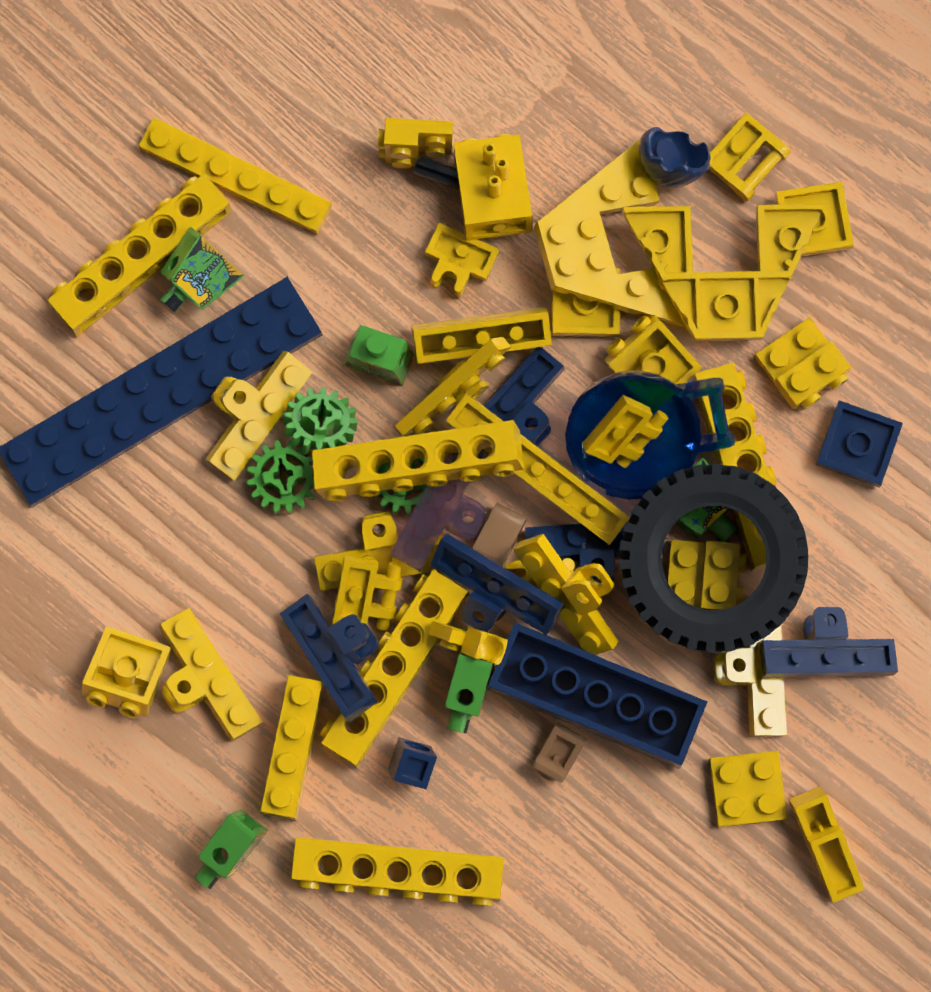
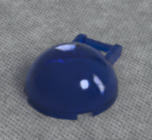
[565,370,735,500]

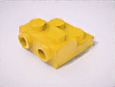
[377,118,453,169]
[604,314,703,413]
[755,317,851,411]
[667,540,746,610]
[82,626,171,719]

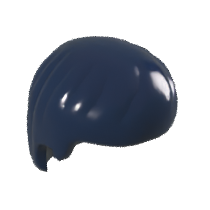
[639,127,711,188]

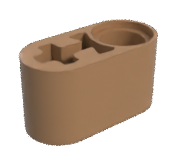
[472,503,527,567]

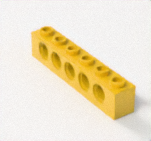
[47,174,232,337]
[692,362,777,572]
[312,420,524,502]
[320,569,468,768]
[291,837,504,906]

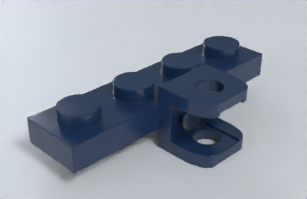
[457,347,565,459]
[525,520,664,583]
[430,534,564,635]
[280,594,379,722]
[759,607,898,678]

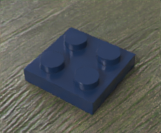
[816,400,903,488]

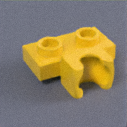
[425,223,500,298]
[429,621,507,665]

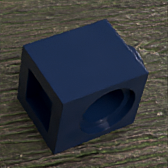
[388,737,437,789]

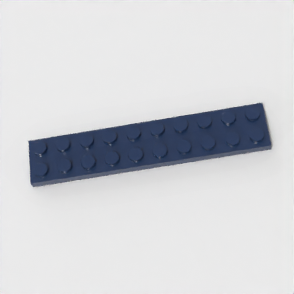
[0,276,323,508]

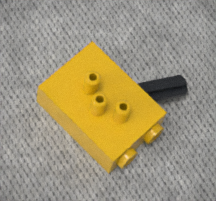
[414,134,533,241]

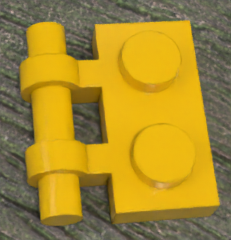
[582,395,668,468]
[332,555,403,631]

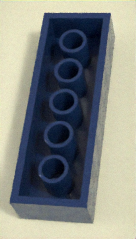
[488,622,708,769]

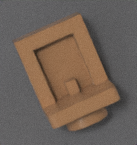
[532,722,587,783]

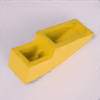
[788,786,865,903]

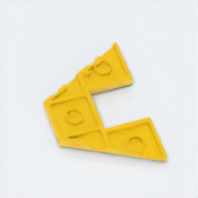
[534,139,688,331]
[622,204,824,341]

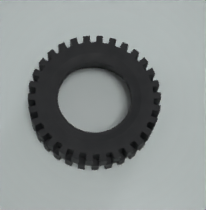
[619,464,809,653]

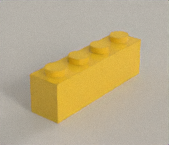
[411,307,552,364]
[260,675,324,821]

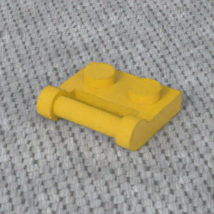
[709,112,791,202]

